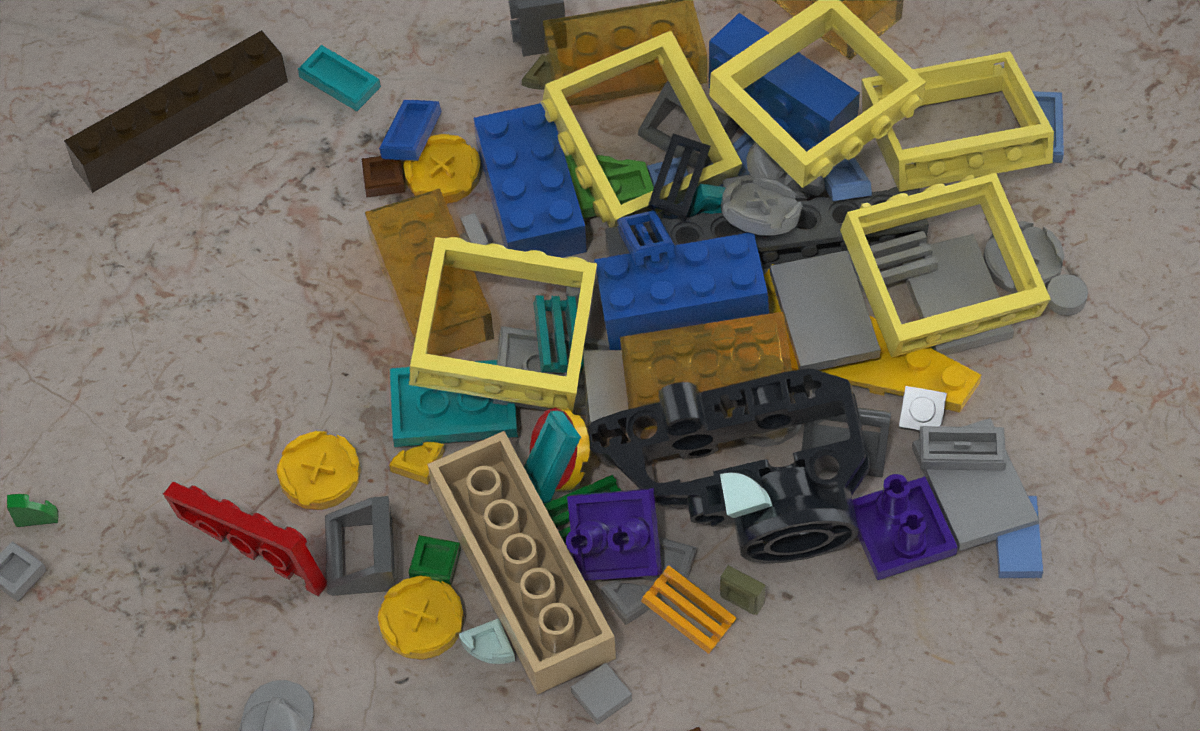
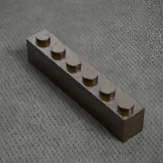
[64,30,288,193]

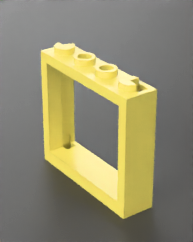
[709,0,926,188]
[540,31,742,228]
[861,51,1054,192]
[840,173,1051,357]
[409,237,597,412]

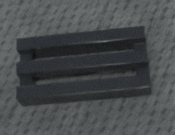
[647,133,711,221]

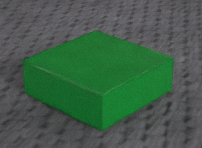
[408,535,461,586]

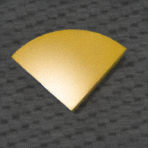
[389,442,445,485]

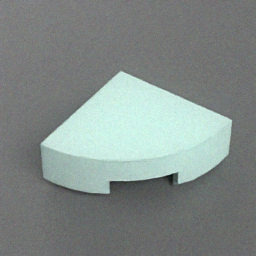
[720,473,772,518]
[459,618,515,664]

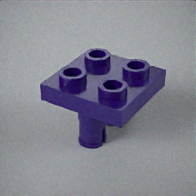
[852,474,958,580]
[566,488,662,581]

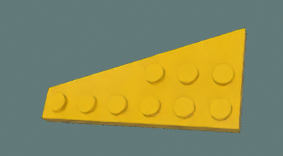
[708,264,982,412]

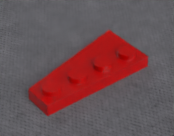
[163,482,327,597]

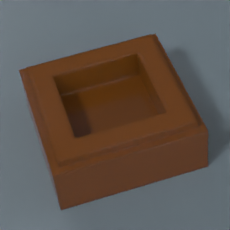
[361,156,405,197]

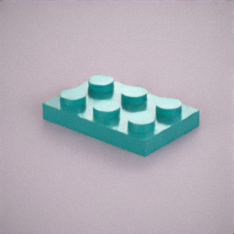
[390,360,518,447]

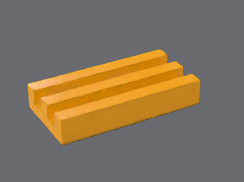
[641,565,736,654]

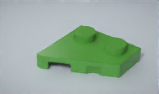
[564,154,654,219]

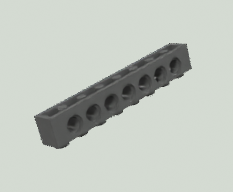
[605,187,929,269]

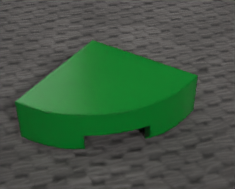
[7,494,58,527]

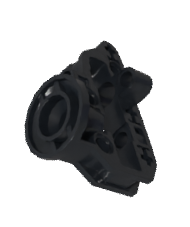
[587,369,871,563]

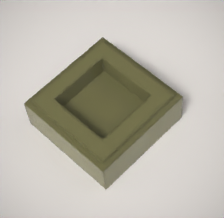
[720,565,766,615]

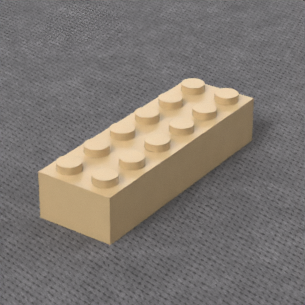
[427,431,616,695]

